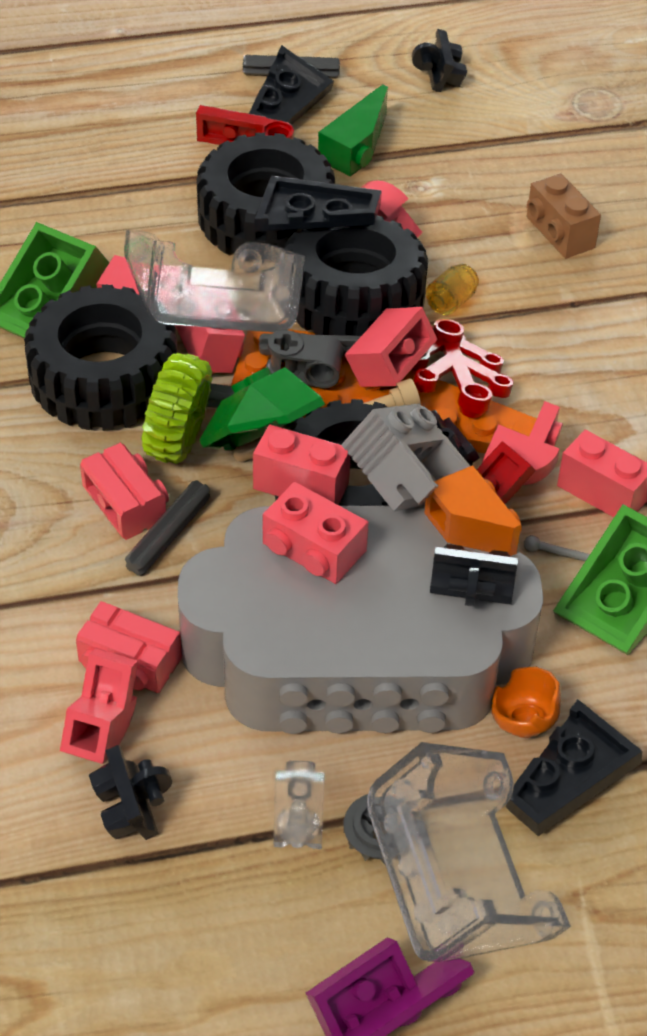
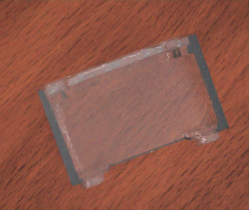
[124,229,306,332]
[367,742,571,962]

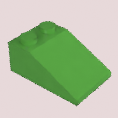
[0,222,109,338]
[553,504,647,655]

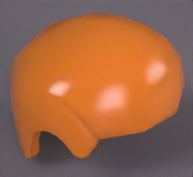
[491,667,561,738]

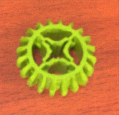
[141,353,212,464]

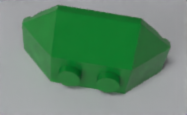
[199,367,325,451]

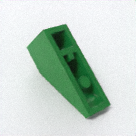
[318,84,388,177]

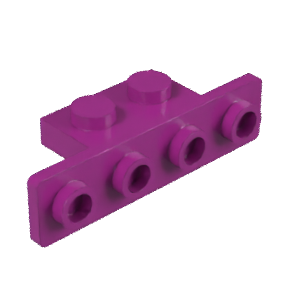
[305,937,475,1036]

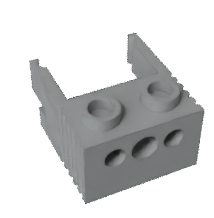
[341,404,470,511]

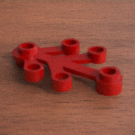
[412,319,514,418]

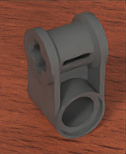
[266,330,344,388]

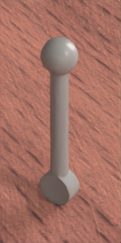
[524,535,590,561]

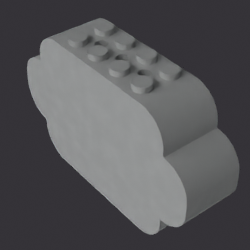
[178,506,543,734]

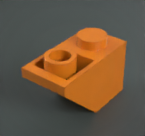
[424,465,522,556]

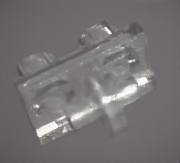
[274,761,325,849]

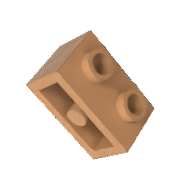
[526,173,601,259]

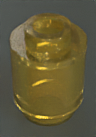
[426,264,479,315]

